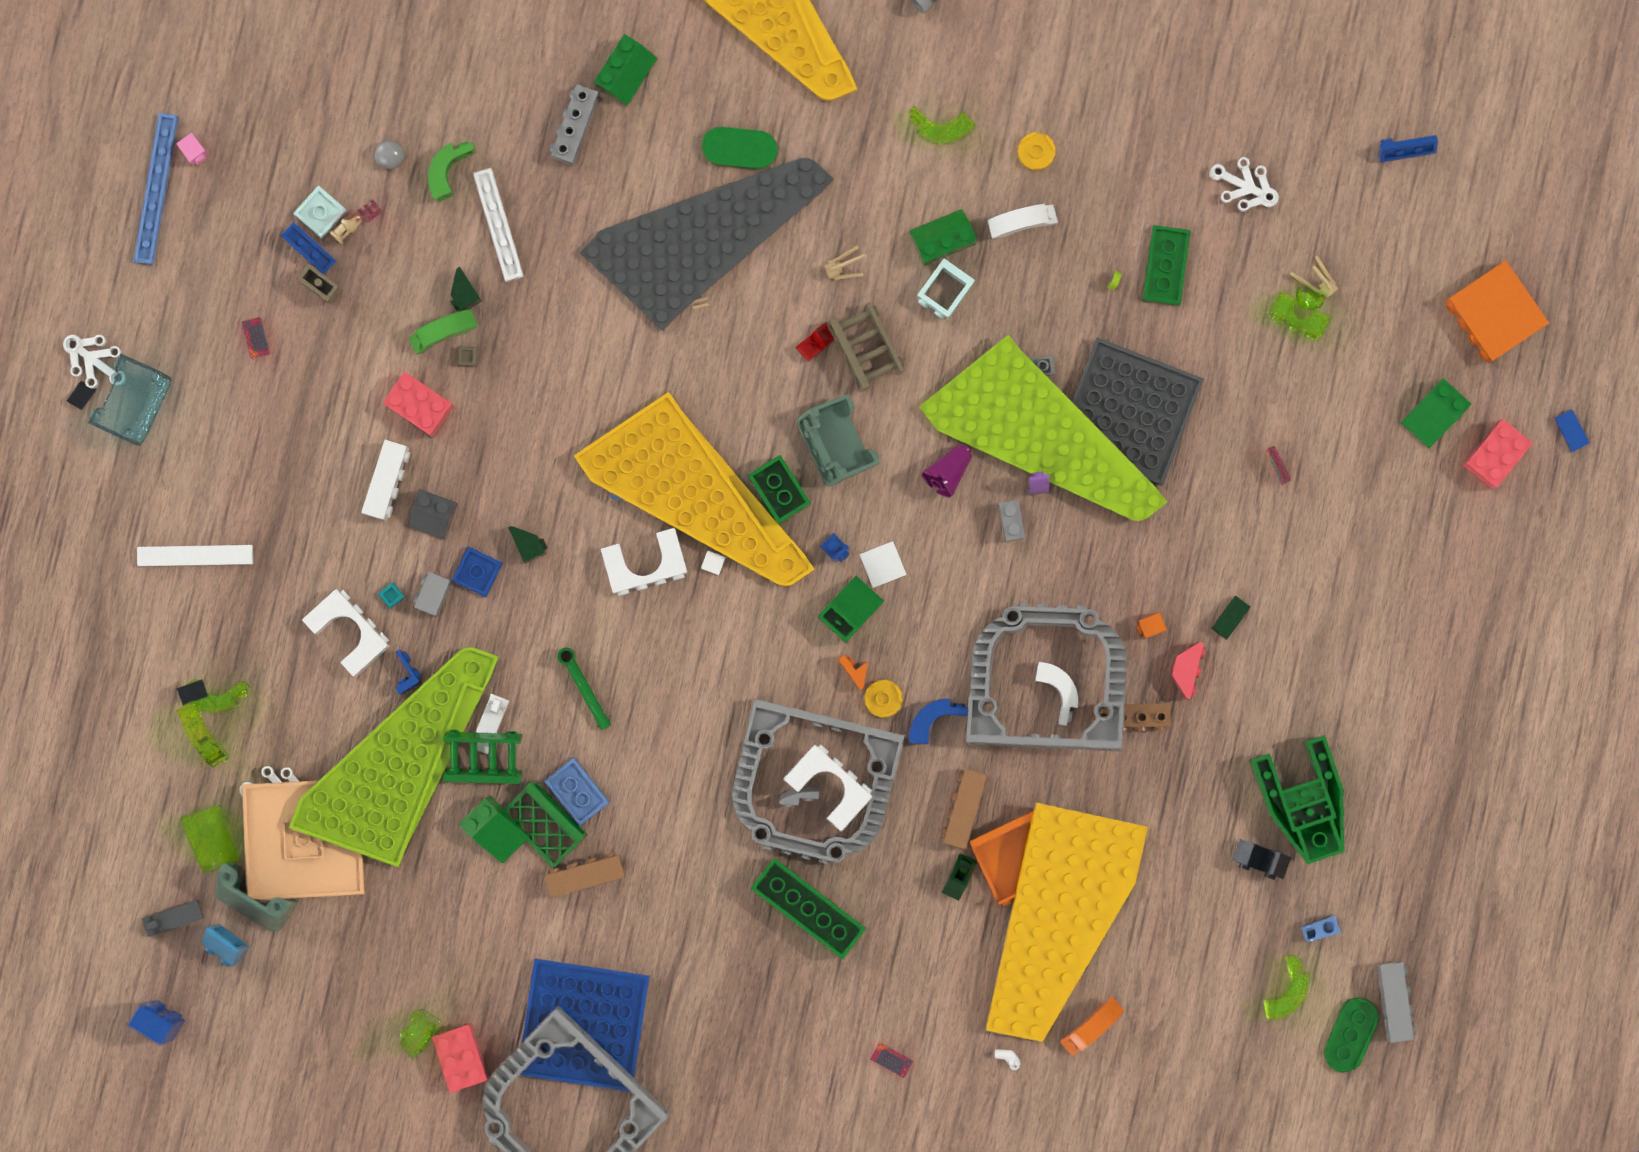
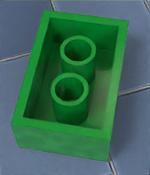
[748,455,811,525]

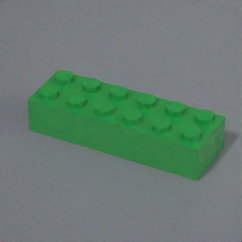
[750,857,866,960]

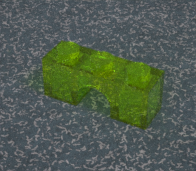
[1267,292,1331,341]

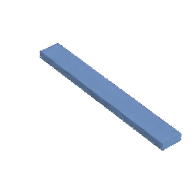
[134,113,179,265]

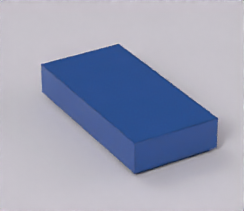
[1554,409,1590,452]

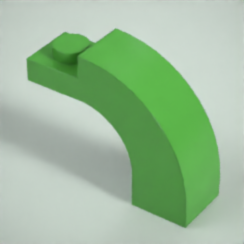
[428,142,476,203]
[409,309,478,355]

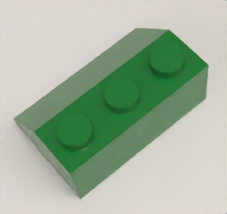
[594,34,658,106]
[909,209,977,266]

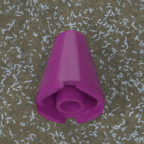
[922,445,972,498]

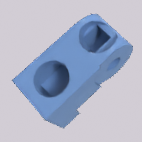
[1301,915,1341,942]

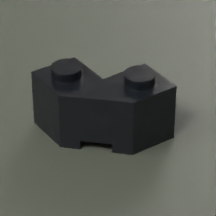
[1232,839,1291,880]

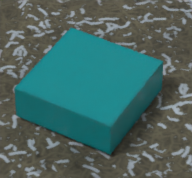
[378,582,405,609]

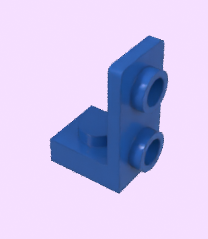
[820,533,850,563]
[395,650,421,695]

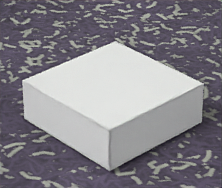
[701,551,726,575]

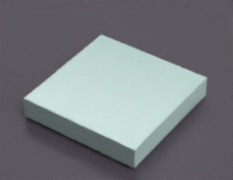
[293,185,347,239]

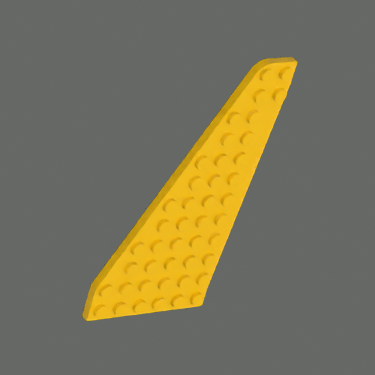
[703,0,857,101]
[574,392,815,586]

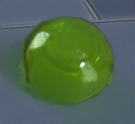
[1295,287,1325,310]

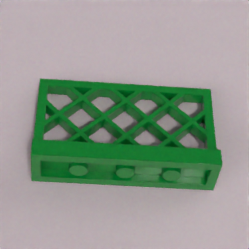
[504,780,588,868]

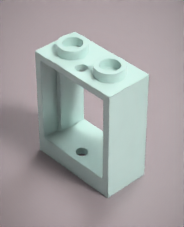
[917,259,975,320]

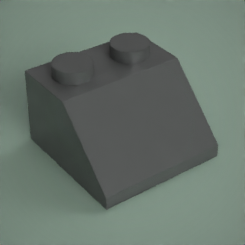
[409,489,458,540]

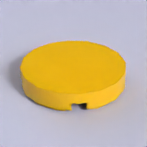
[1018,132,1056,171]
[864,679,903,718]

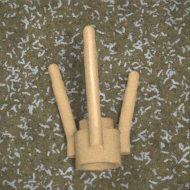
[824,246,867,281]
[1290,256,1338,298]

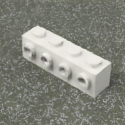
[361,440,411,521]

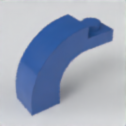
[909,699,968,744]

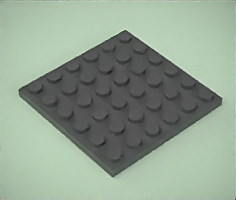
[1072,338,1204,486]

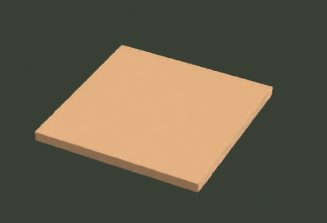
[242,780,365,901]

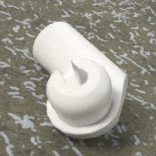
[995,1049,1021,1070]

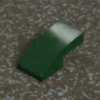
[1211,595,1250,640]

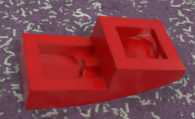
[796,322,834,362]

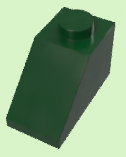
[450,267,482,311]
[508,526,548,564]
[941,853,977,901]

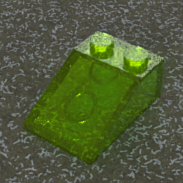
[180,805,240,873]
[399,1008,441,1059]

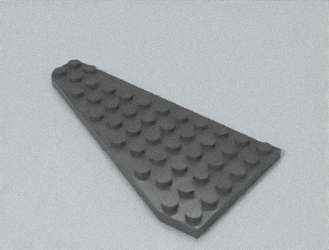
[580,158,833,331]

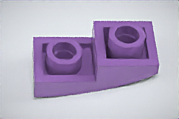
[1028,472,1049,496]

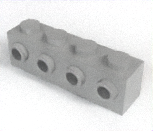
[549,84,600,166]
[1377,961,1416,1043]

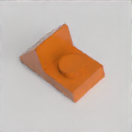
[838,655,868,691]

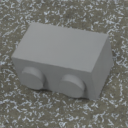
[998,500,1025,543]
[413,572,452,617]

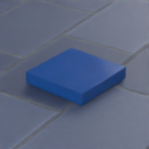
[451,546,503,597]

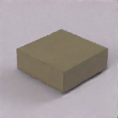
[457,346,478,367]

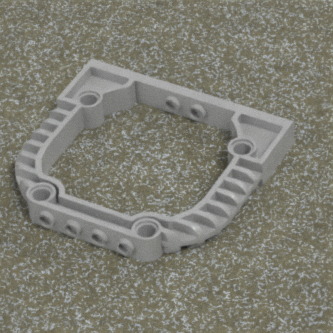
[966,604,1127,752]
[732,699,904,864]
[483,1006,670,1152]

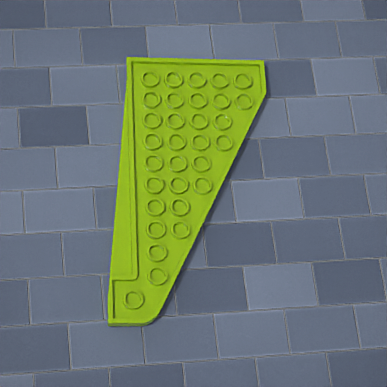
[919,335,1167,521]
[289,647,498,867]

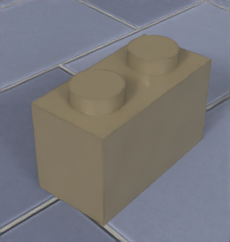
[297,263,342,304]

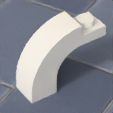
[987,204,1058,238]
[1034,662,1078,726]

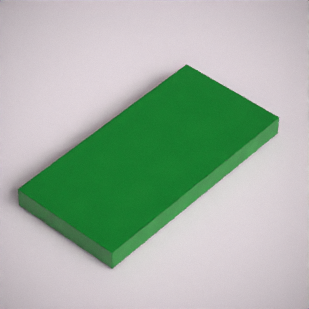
[1142,225,1191,306]

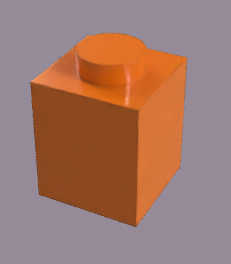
[1135,612,1167,639]

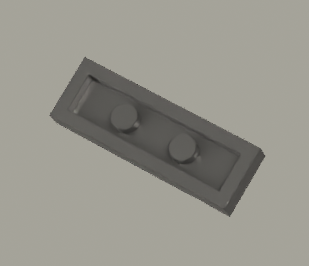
[142,900,204,937]

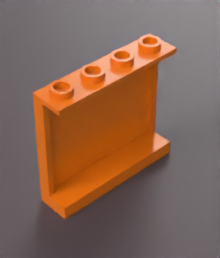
[1446,260,1549,364]
[968,810,1034,906]

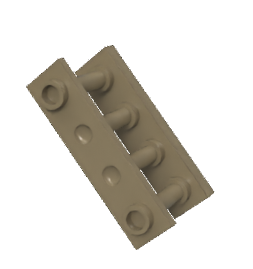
[827,302,904,392]

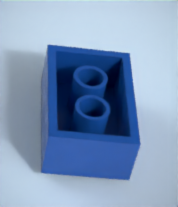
[128,1000,185,1045]

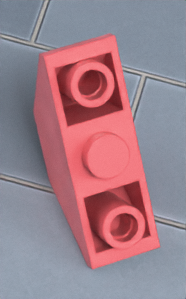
[1170,642,1206,700]

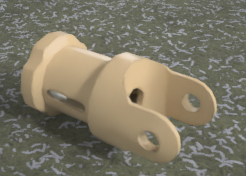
[329,212,362,244]

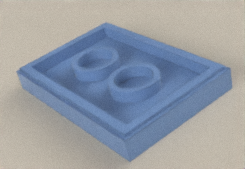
[544,757,610,826]

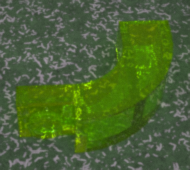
[908,106,976,145]
[186,679,251,713]
[176,701,229,768]
[1264,954,1309,1020]

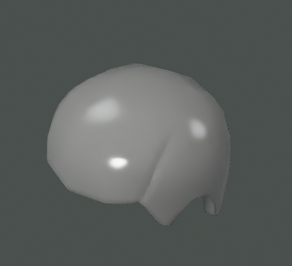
[375,140,404,169]

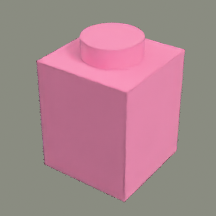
[176,133,209,166]

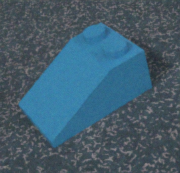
[202,924,250,967]

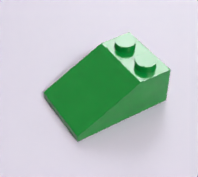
[1401,378,1472,448]
[458,795,530,863]

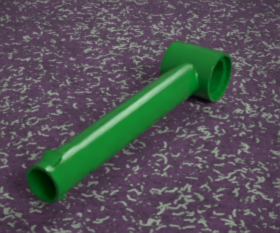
[557,648,611,730]

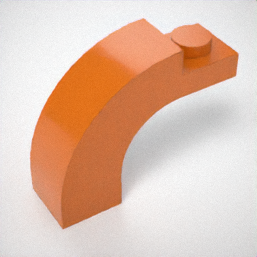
[1060,996,1125,1056]

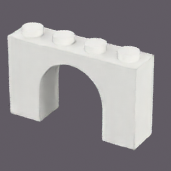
[601,528,688,596]
[302,589,390,677]
[784,744,873,831]

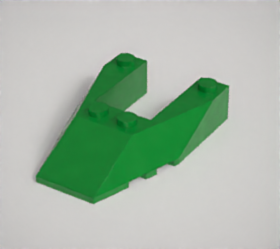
[1249,735,1345,864]

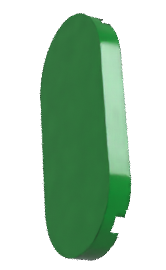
[702,127,778,169]
[1324,998,1379,1073]

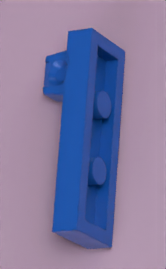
[1379,135,1438,163]
[281,222,336,274]

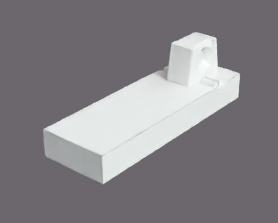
[476,694,509,754]

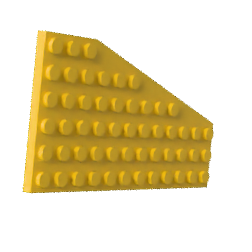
[986,802,1148,1042]

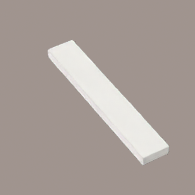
[473,168,524,282]
[137,545,253,567]

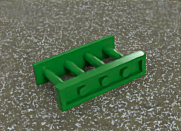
[443,729,523,784]

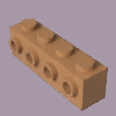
[1091,703,1171,731]
[940,768,987,849]
[544,852,626,898]

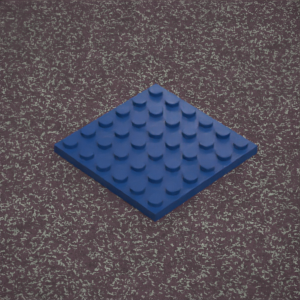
[519,958,650,1092]

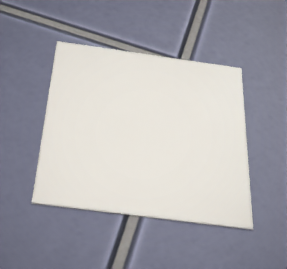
[859,541,906,588]

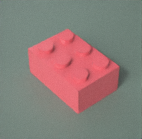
[383,371,454,437]
[1462,419,1533,489]
[432,1023,489,1093]

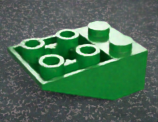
[817,576,884,644]

